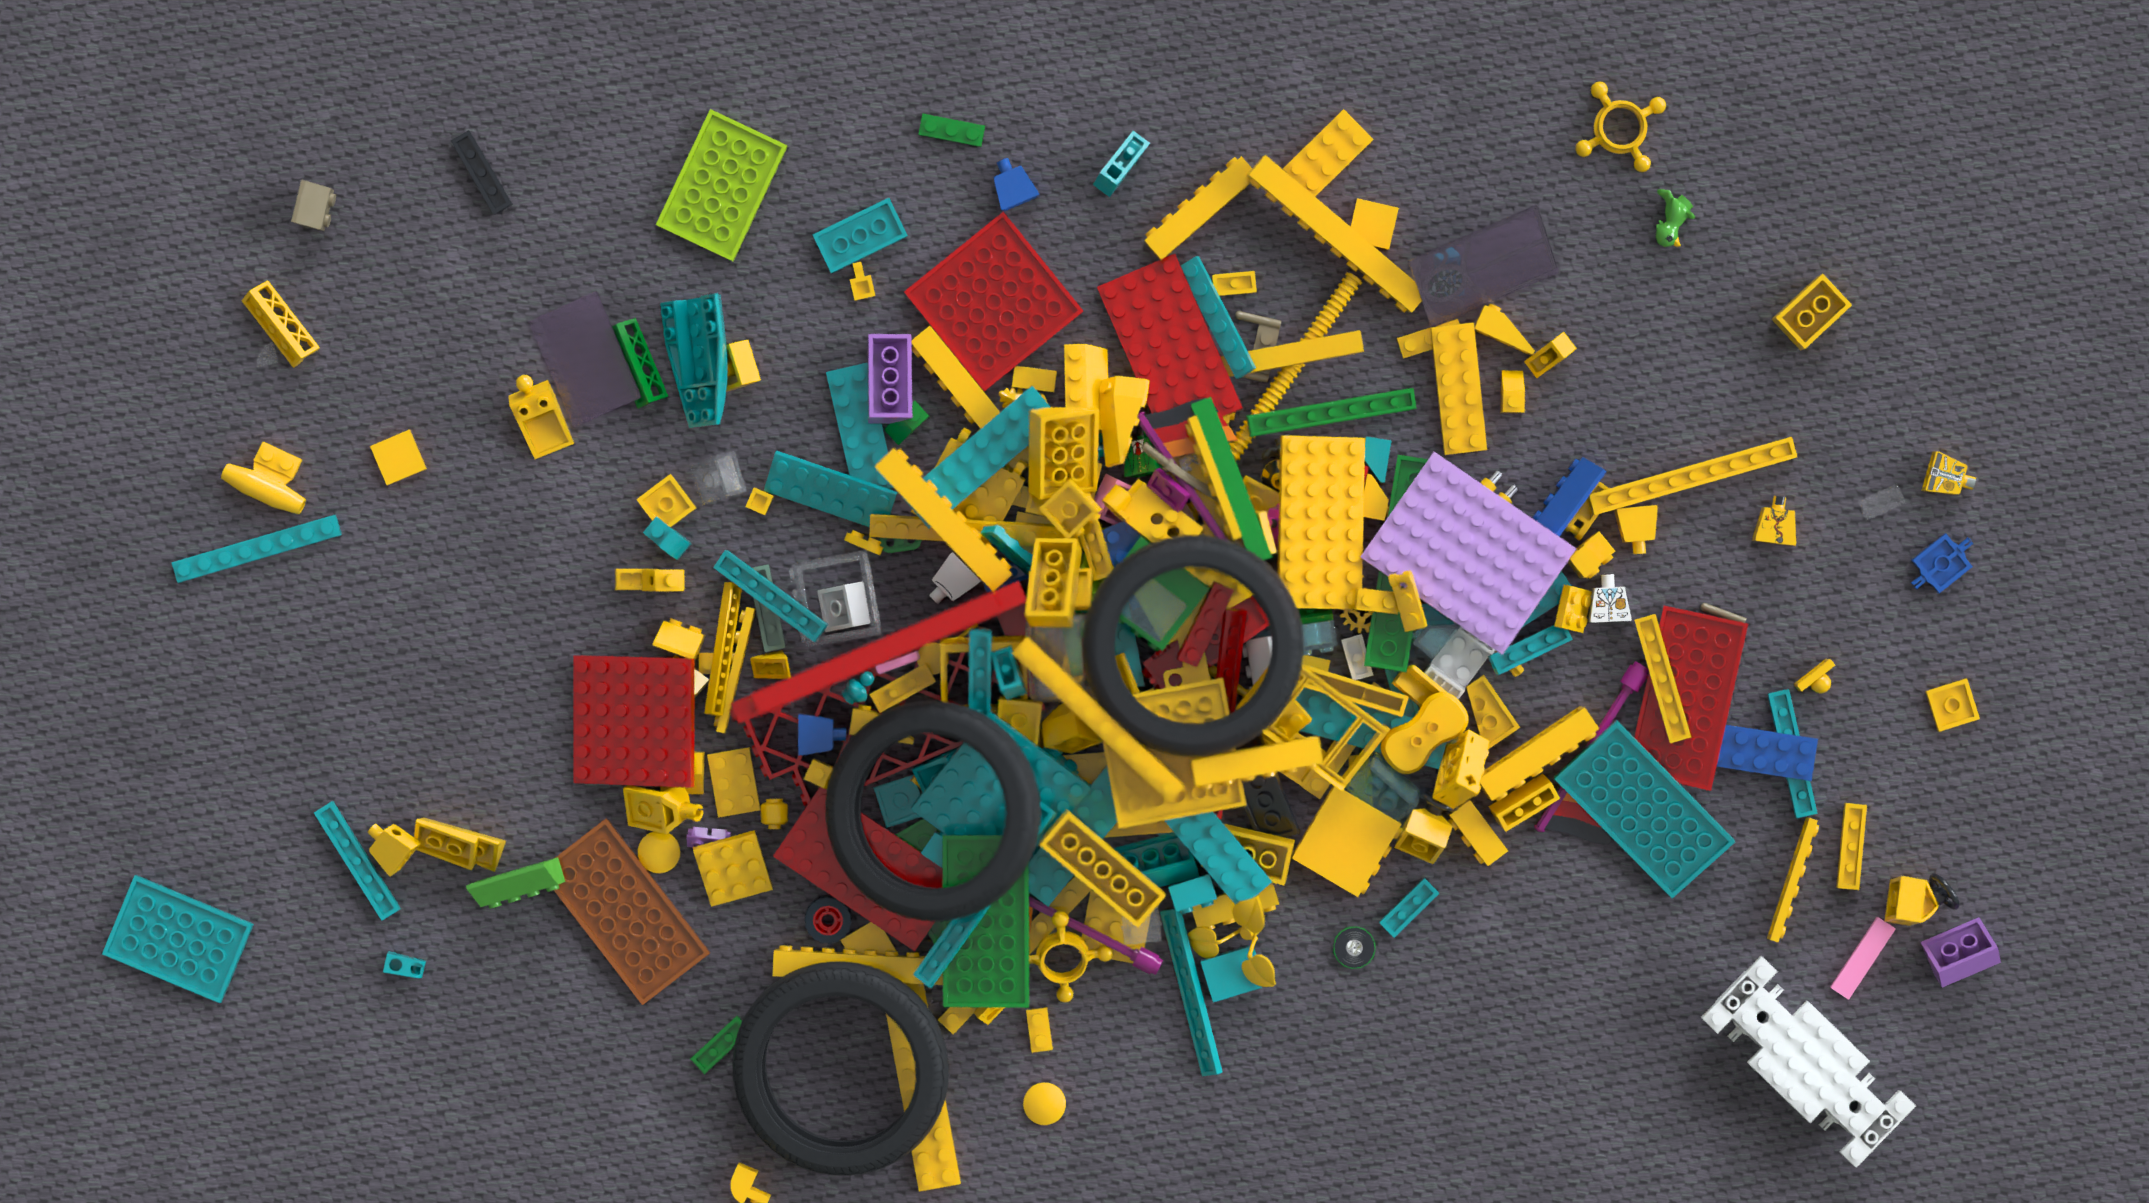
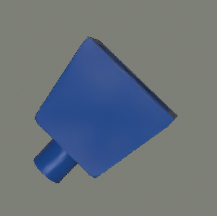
[994,158,1039,212]
[798,714,847,755]

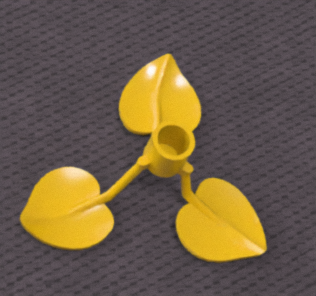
[1188,896,1276,987]

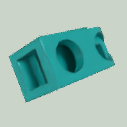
[383,951,426,978]

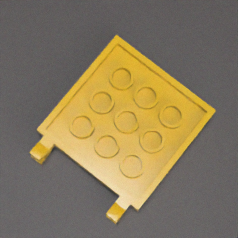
[911,427,1027,545]

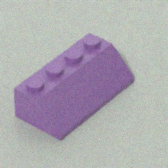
[868,334,912,424]

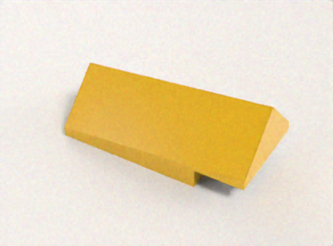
[414,818,506,872]

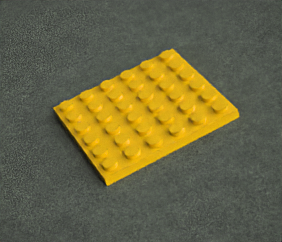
[1102,678,1246,828]

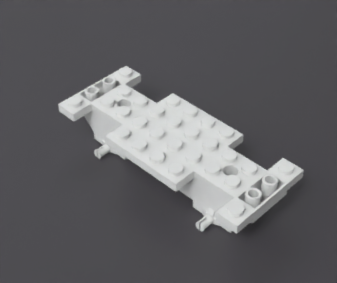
[1701,956,1916,1168]

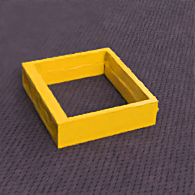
[940,636,1027,715]

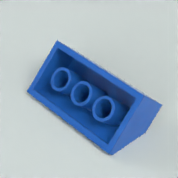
[1532,457,1607,537]

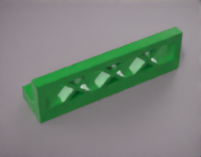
[605,318,668,409]

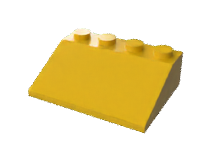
[1028,407,1099,500]

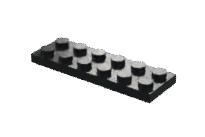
[1236,733,1300,837]

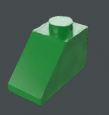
[884,400,930,446]

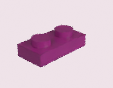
[1147,468,1191,512]

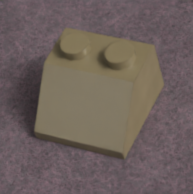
[291,180,336,231]

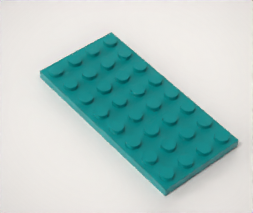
[1554,720,1735,898]

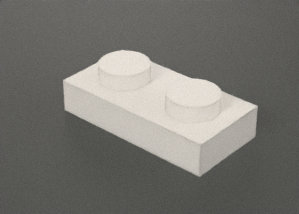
[1341,634,1373,680]

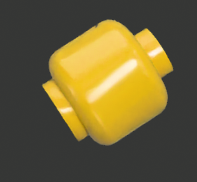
[761,798,788,829]

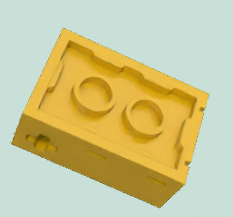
[1432,730,1489,809]

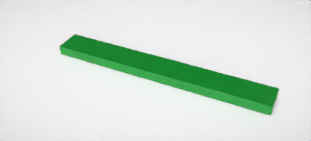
[1246,388,1417,437]
[1190,397,1272,561]

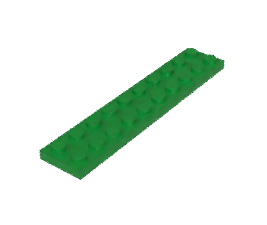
[1364,455,1428,673]

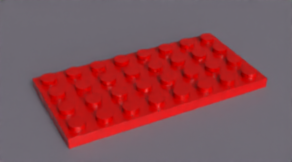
[1097,254,1243,417]
[1634,606,1748,791]
[773,787,943,951]

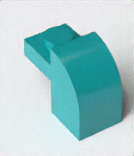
[643,516,692,560]

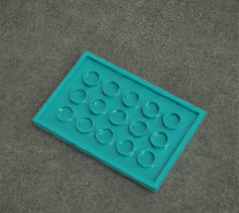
[102,875,254,1003]

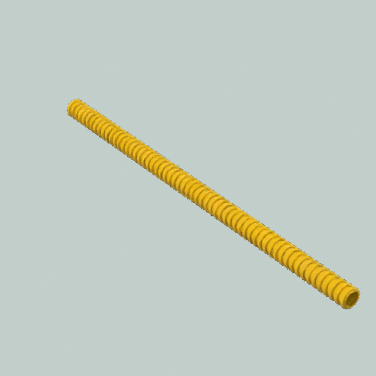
[1129,272,1362,605]

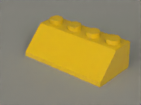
[1064,344,1108,433]

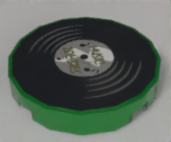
[1333,926,1376,969]

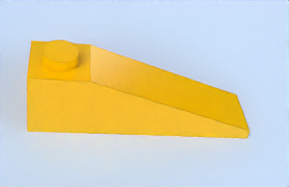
[1099,376,1149,468]

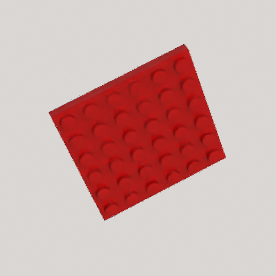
[904,212,1084,392]
[573,655,695,788]

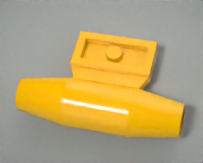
[221,442,306,514]

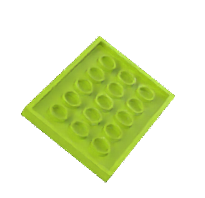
[656,109,788,262]

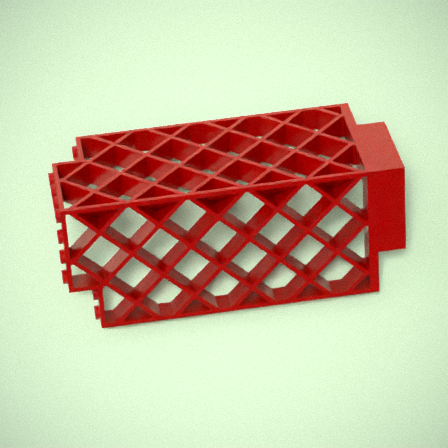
[729,581,1052,806]

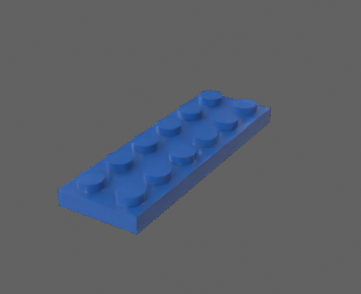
[1717,725,1818,781]

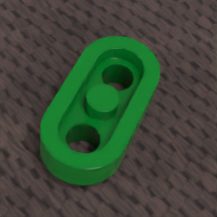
[879,538,922,553]

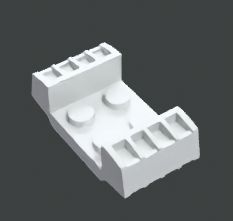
[1424,625,1495,700]

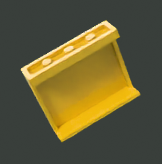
[1291,785,1402,897]

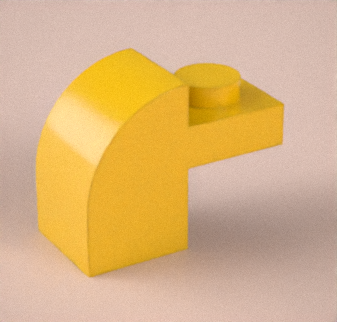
[731,1162,771,1203]

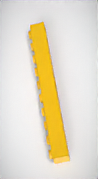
[704,582,742,716]

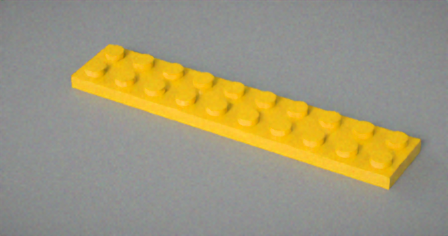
[886,983,961,1192]

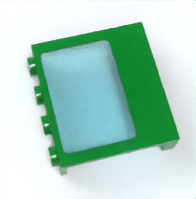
[1118,536,1210,651]

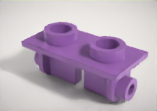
[687,827,731,848]

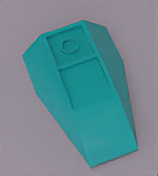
[660,294,728,428]

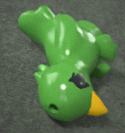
[1656,189,1695,247]

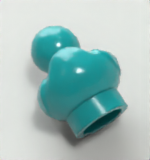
[842,671,874,705]

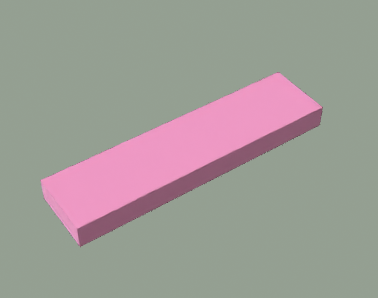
[1830,917,1895,1000]

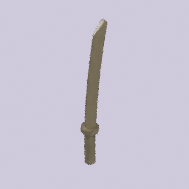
[1141,442,1217,501]

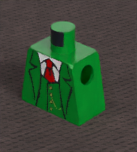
[1124,427,1169,478]

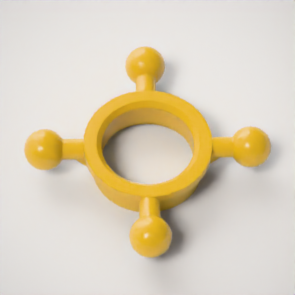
[1575,82,1666,172]
[1029,911,1114,1003]

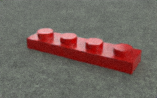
[1176,581,1234,668]

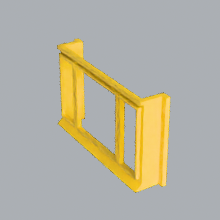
[1235,665,1390,792]

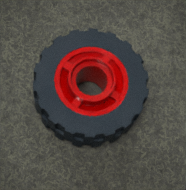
[804,895,852,944]

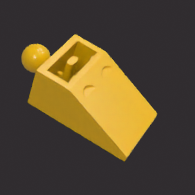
[509,375,574,459]

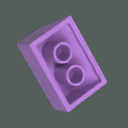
[1920,917,2001,987]

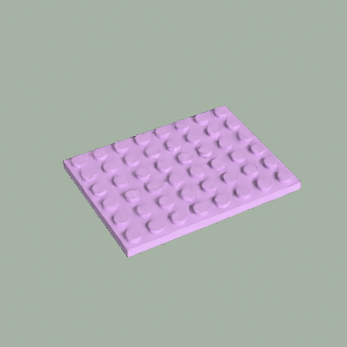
[1361,452,1576,655]

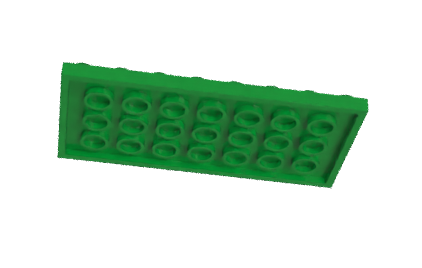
[943,835,1029,1008]

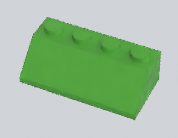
[466,857,565,909]

